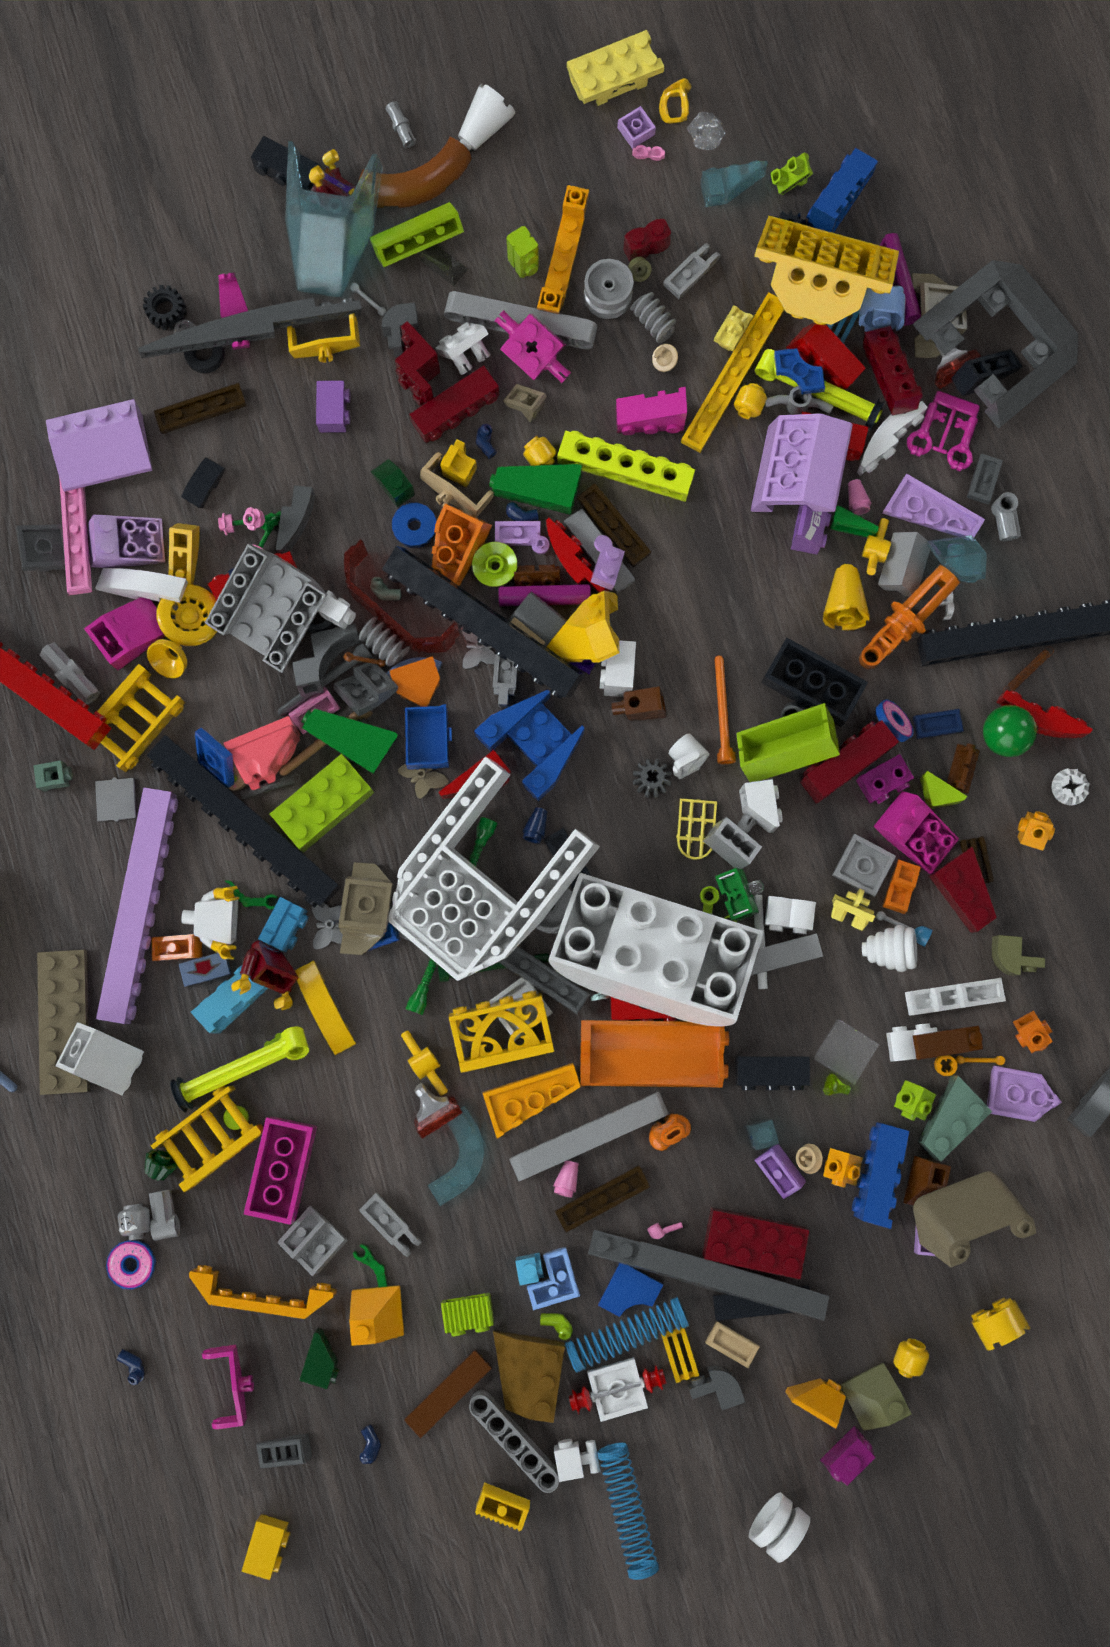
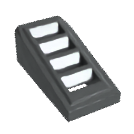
[256,1433,312,1469]

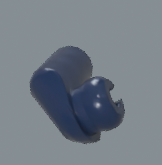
[506,502,539,521]
[359,1424,381,1464]

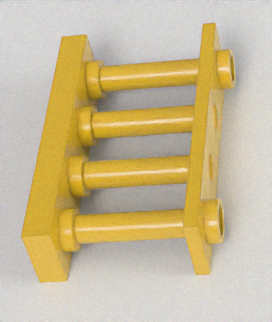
[97,664,186,772]
[151,1085,264,1192]

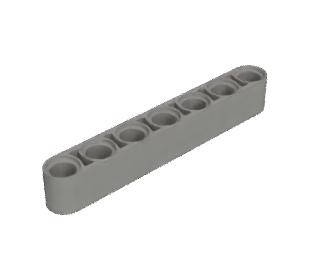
[444,291,598,349]
[509,1092,669,1181]

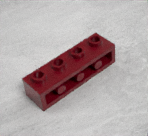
[863,326,923,416]

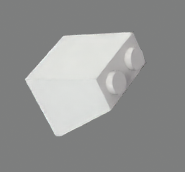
[56,1022,144,1095]

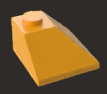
[349,1285,405,1346]
[785,1378,846,1429]

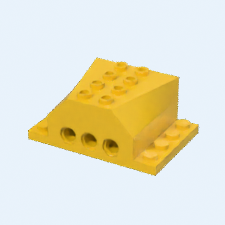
[754,216,899,325]

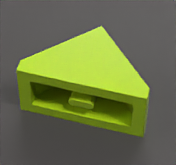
[920,771,967,809]

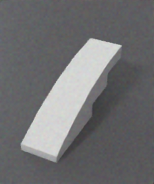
[95,568,187,603]
[905,978,1006,1016]

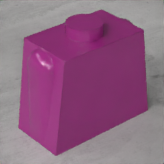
[820,1426,876,1486]

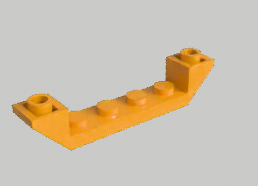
[537,185,589,314]
[189,1265,337,1319]

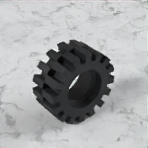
[143,285,187,330]

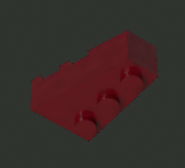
[929,847,997,933]

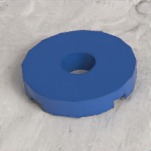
[392,503,436,548]

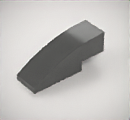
[276,485,316,554]
[1067,1067,1110,1137]

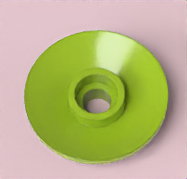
[472,542,518,587]

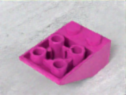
[84,597,166,671]
[874,791,959,874]

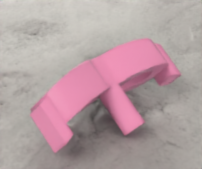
[632,145,665,161]

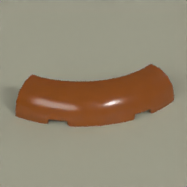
[356,137,472,208]

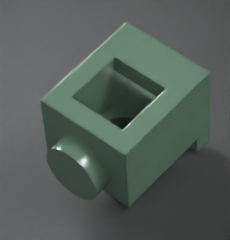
[33,761,73,792]

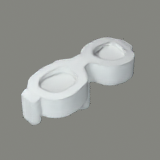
[939,587,954,620]

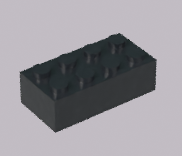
[761,637,868,727]

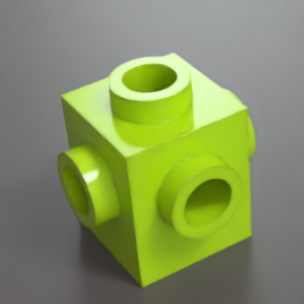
[894,1080,936,1121]

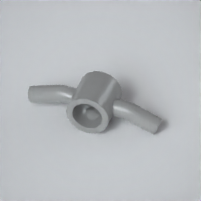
[764,386,834,415]

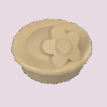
[652,344,678,372]
[796,1144,823,1174]

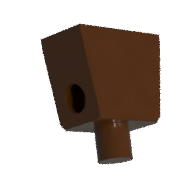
[612,686,666,721]

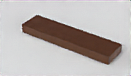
[404,1349,492,1439]

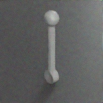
[351,283,386,316]

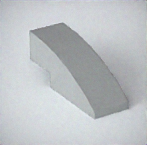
[750,934,823,976]

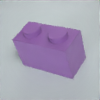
[316,381,350,433]

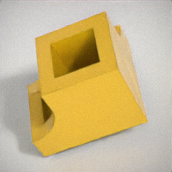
[440,439,477,488]

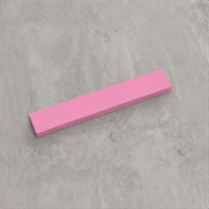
[59,478,92,596]

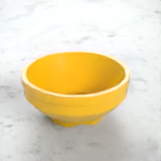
[147,639,187,678]

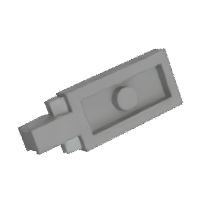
[493,654,518,708]

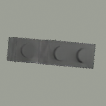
[292,624,361,697]

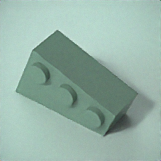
[918,1075,992,1162]

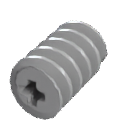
[630,292,677,343]
[359,617,410,666]

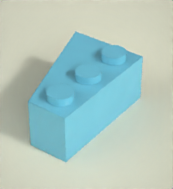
[191,965,268,1034]

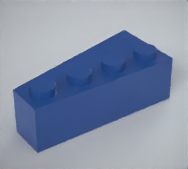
[806,148,878,233]
[852,1122,909,1229]

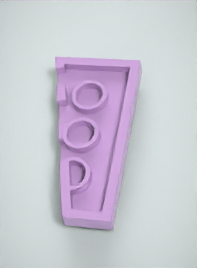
[882,474,985,541]

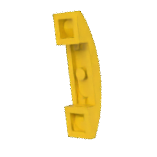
[294,961,356,1055]

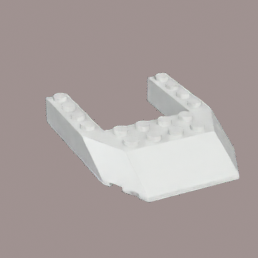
[388,757,600,981]

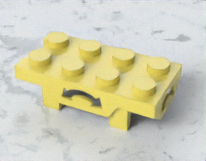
[567,30,664,106]

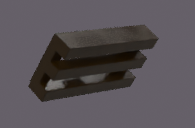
[959,836,994,883]

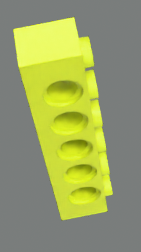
[557,430,695,502]

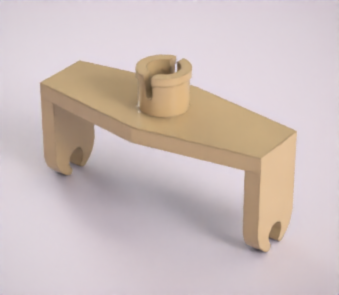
[420,452,494,517]

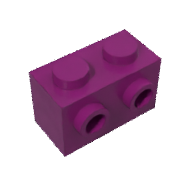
[856,754,914,804]

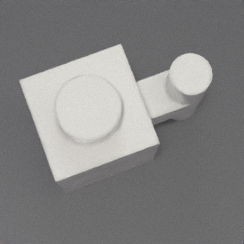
[554,1439,600,1482]

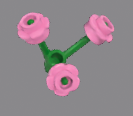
[218,507,281,550]

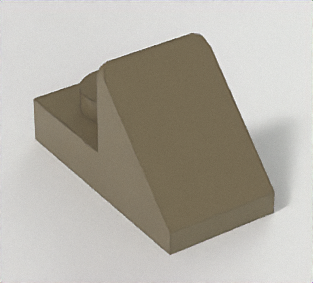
[503,384,547,422]

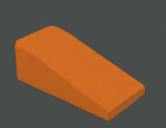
[152,934,202,961]

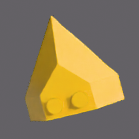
[547,591,620,663]

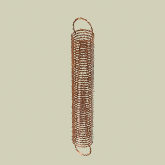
[1003,647,1054,691]

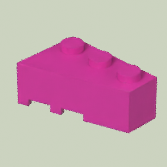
[616,387,687,435]

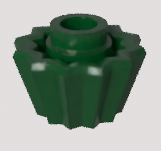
[144,1149,178,1181]

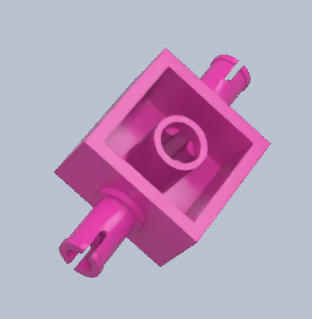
[494,310,571,384]

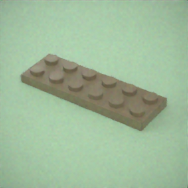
[37,950,90,1095]

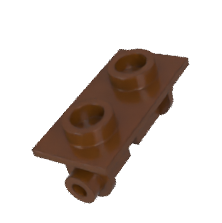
[514,564,560,586]
[947,744,980,794]

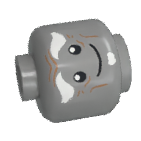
[118,1203,151,1241]

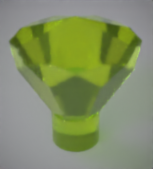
[823,1073,851,1096]

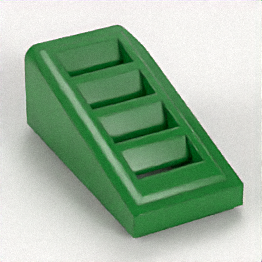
[830,506,879,538]

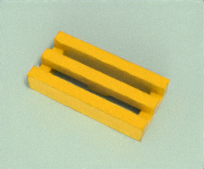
[661,1327,699,1383]

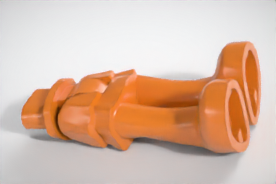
[649,1114,691,1151]

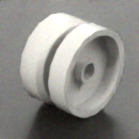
[749,1492,810,1563]

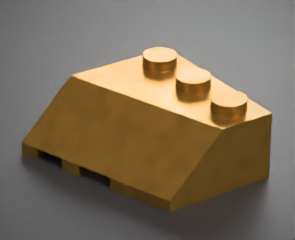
[493,1330,565,1423]

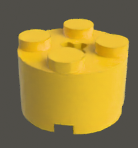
[971,1297,1031,1351]

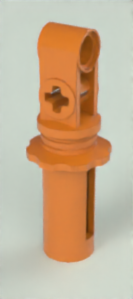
[859,565,960,669]

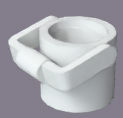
[668,733,709,779]

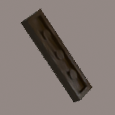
[154,383,247,434]
[577,483,651,568]
[555,1165,650,1233]

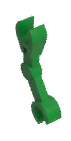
[225,880,278,910]
[353,1243,387,1287]

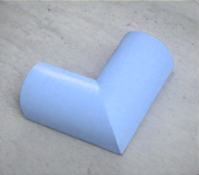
[527,1247,580,1311]

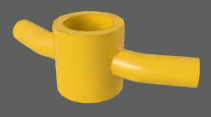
[862,518,891,575]
[401,1031,448,1096]

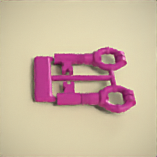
[907,391,980,472]

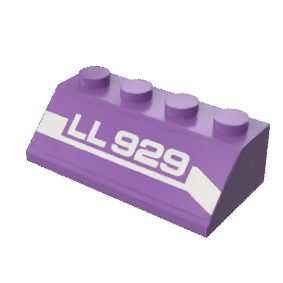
[791,505,831,555]

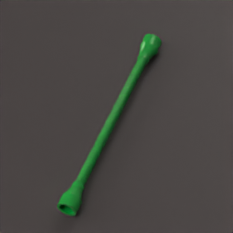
[405,817,498,1015]

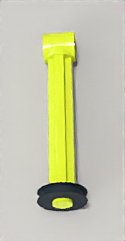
[754,349,886,432]
[170,1026,309,1112]

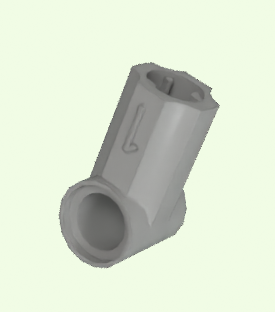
[991,492,1021,541]
[149,1189,180,1241]

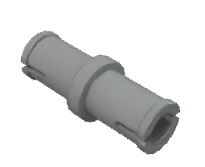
[385,101,417,148]

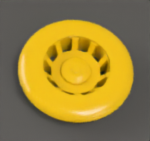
[156,584,217,646]

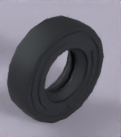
[184,346,225,373]

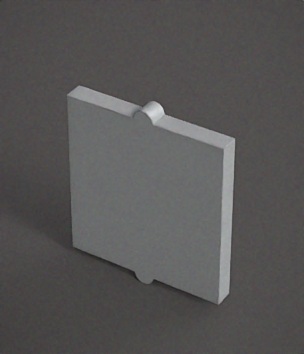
[95,777,137,822]

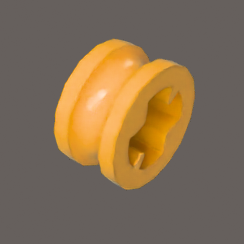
[934,1055,957,1076]

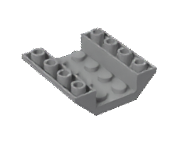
[205,544,327,673]

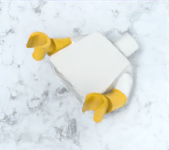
[182,886,239,959]

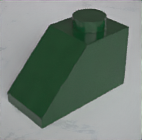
[371,459,415,507]
[299,1328,340,1389]

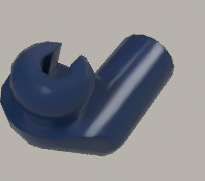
[476,424,497,459]
[117,1349,145,1385]

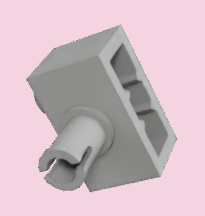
[703,814,762,869]

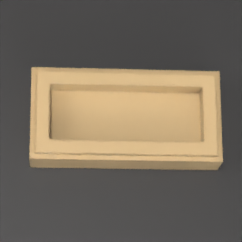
[705,1321,760,1368]

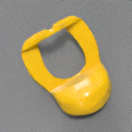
[659,78,692,124]

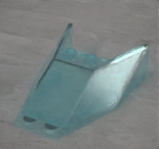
[285,141,383,297]

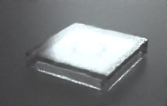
[813,1019,879,1085]

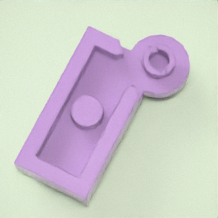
[495,521,550,554]
[591,535,625,591]

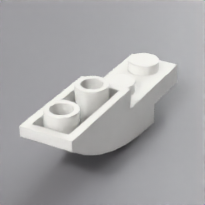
[857,401,928,475]

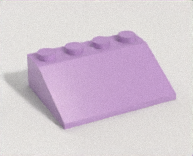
[46,399,152,492]

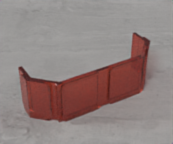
[344,539,460,653]

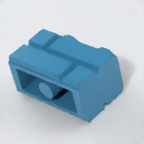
[258,897,309,952]

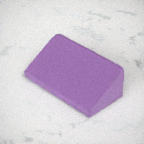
[755,1143,806,1199]

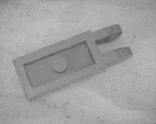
[663,243,720,299]
[359,1192,422,1257]

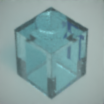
[746,1119,779,1151]

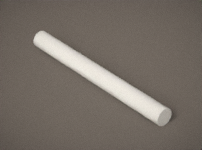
[753,895,768,989]

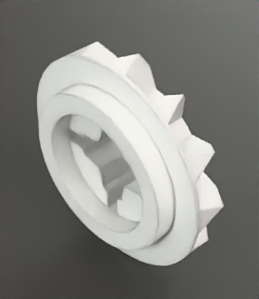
[1052,768,1090,805]

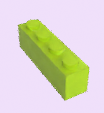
[369,202,464,267]

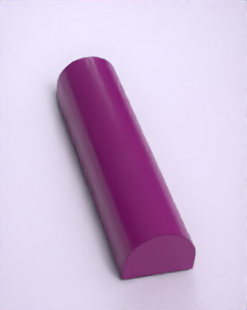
[879,233,921,326]
[498,584,590,607]

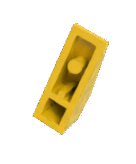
[168,523,200,585]

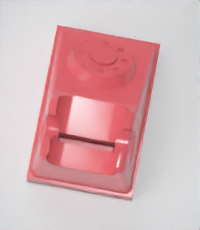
[223,716,301,790]

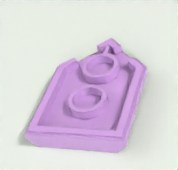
[987,1066,1062,1122]

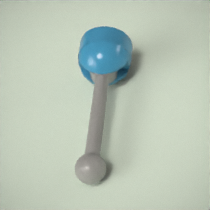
[876,911,933,947]

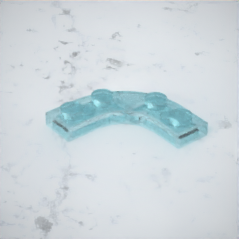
[428,1106,484,1206]

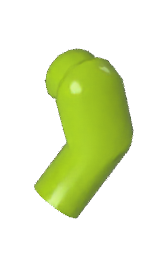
[540,1313,573,1340]

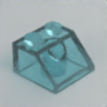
[927,535,987,583]

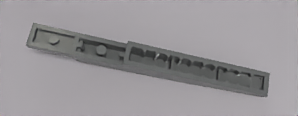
[138,298,362,359]
[588,1230,829,1321]

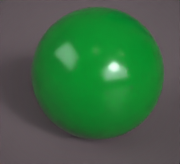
[983,705,1037,757]

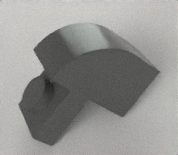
[382,303,419,357]
[687,1366,745,1410]

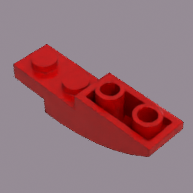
[546,518,609,593]
[996,690,1093,738]

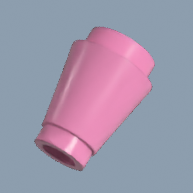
[848,479,871,515]
[553,1160,579,1198]

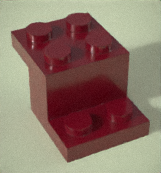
[395,321,440,406]

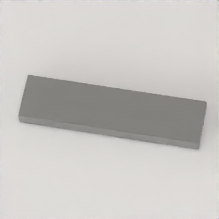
[564,509,635,594]

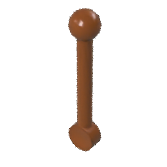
[343,652,386,667]

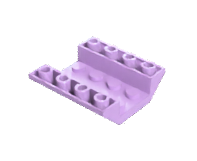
[751,414,853,512]

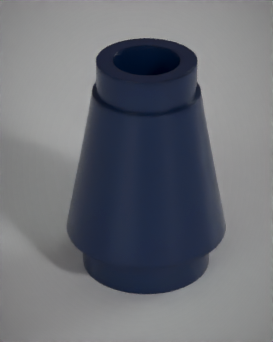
[522,807,548,844]

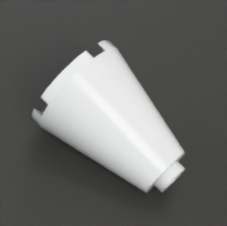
[458,84,515,151]

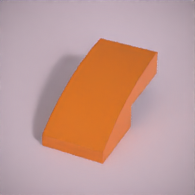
[882,859,921,914]

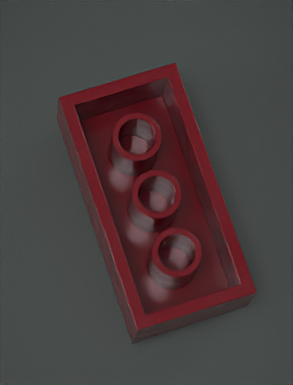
[800,720,899,804]
[702,1207,809,1279]

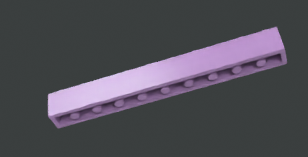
[96,788,178,1024]

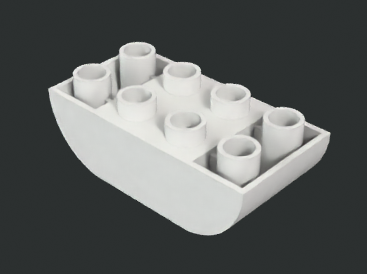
[549,873,764,1026]

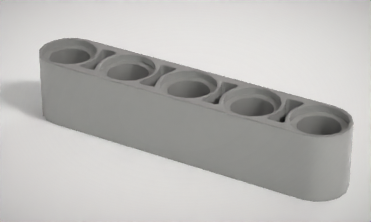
[469,1390,559,1493]

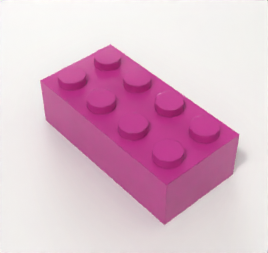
[244,1116,317,1225]

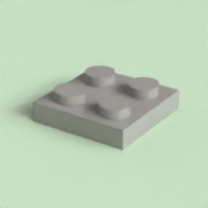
[832,834,896,897]

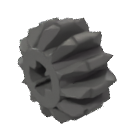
[632,759,672,798]

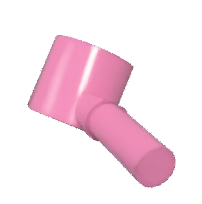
[647,1222,683,1239]

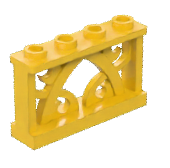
[449,990,554,1073]

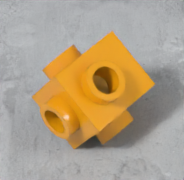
[1017,811,1055,851]
[823,1148,863,1188]

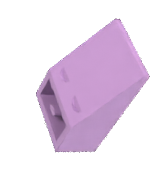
[88,514,165,568]

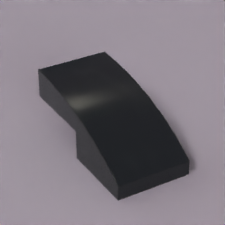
[181,457,226,508]

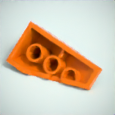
[432,503,492,586]

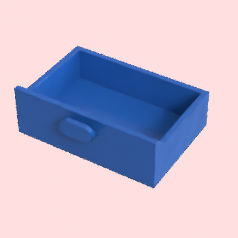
[405,704,452,770]

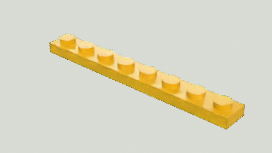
[681,292,785,453]

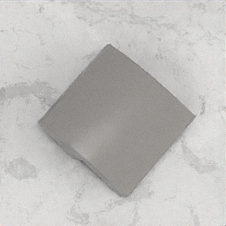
[277,1206,348,1277]

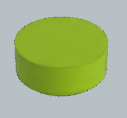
[223,1105,249,1130]

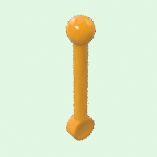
[955,1055,1005,1065]

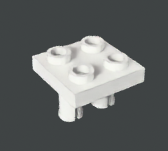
[435,322,491,375]

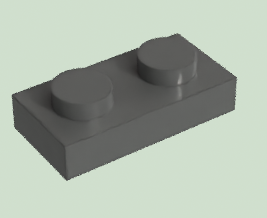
[966,454,1003,504]

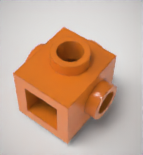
[1013,1011,1053,1053]

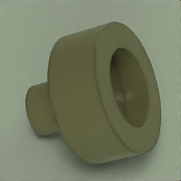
[628,257,652,282]

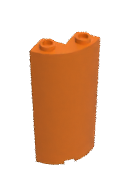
[580,1020,729,1088]

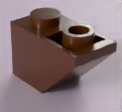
[903,1156,951,1206]

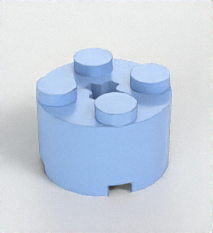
[859,286,905,332]

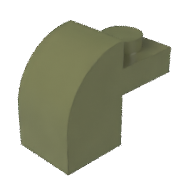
[992,935,1045,976]

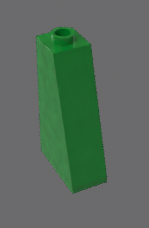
[489,464,582,515]
[301,708,398,773]

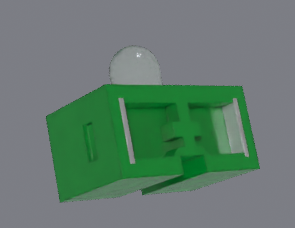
[715,868,764,921]

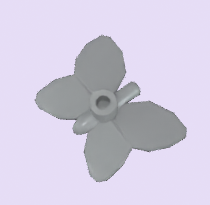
[462,631,495,669]
[312,904,343,949]

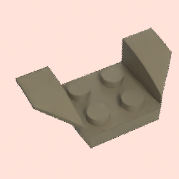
[912,273,967,358]
[339,862,394,955]

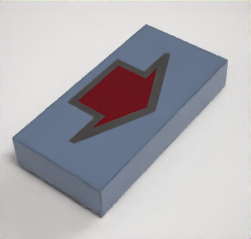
[179,953,231,987]

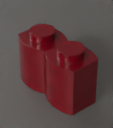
[623,219,671,262]

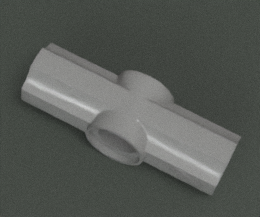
[39,642,100,705]

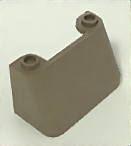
[913,1171,1036,1267]

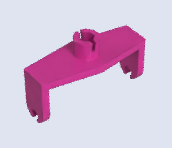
[218,273,250,350]
[202,1345,254,1429]

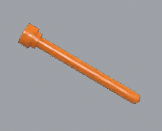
[715,655,736,764]

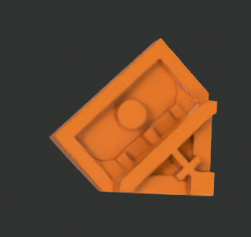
[389,656,441,707]

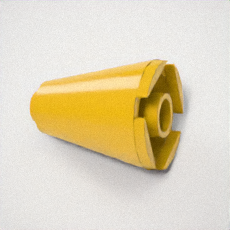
[823,564,870,631]

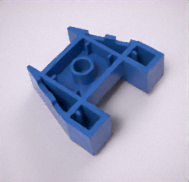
[474,690,585,802]

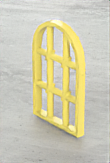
[676,799,717,860]

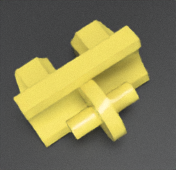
[714,305,753,351]
[831,889,875,931]

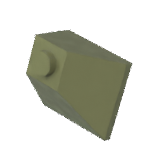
[840,1363,912,1431]

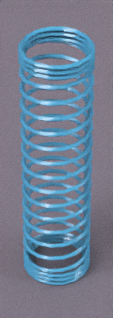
[565,1297,689,1373]
[597,1443,659,1580]

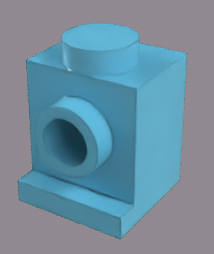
[515,1253,544,1285]

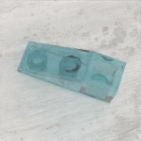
[700,161,768,207]

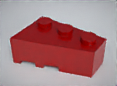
[786,322,865,390]

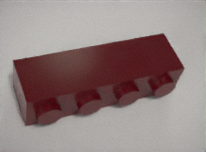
[409,365,500,444]

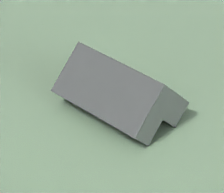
[878,532,932,597]

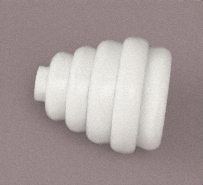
[862,925,917,972]

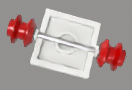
[569,1357,667,1422]

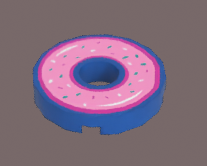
[876,699,914,742]
[106,1240,156,1289]

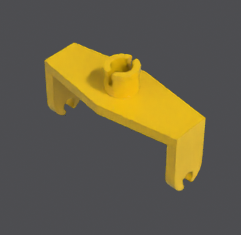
[287,314,360,363]

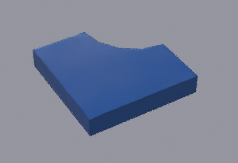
[598,1263,663,1317]

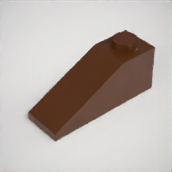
[913,1025,983,1060]

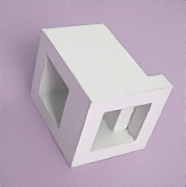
[318,590,356,630]

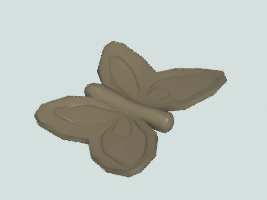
[398,764,448,799]

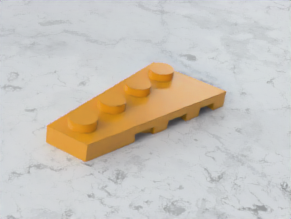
[483,1063,581,1139]

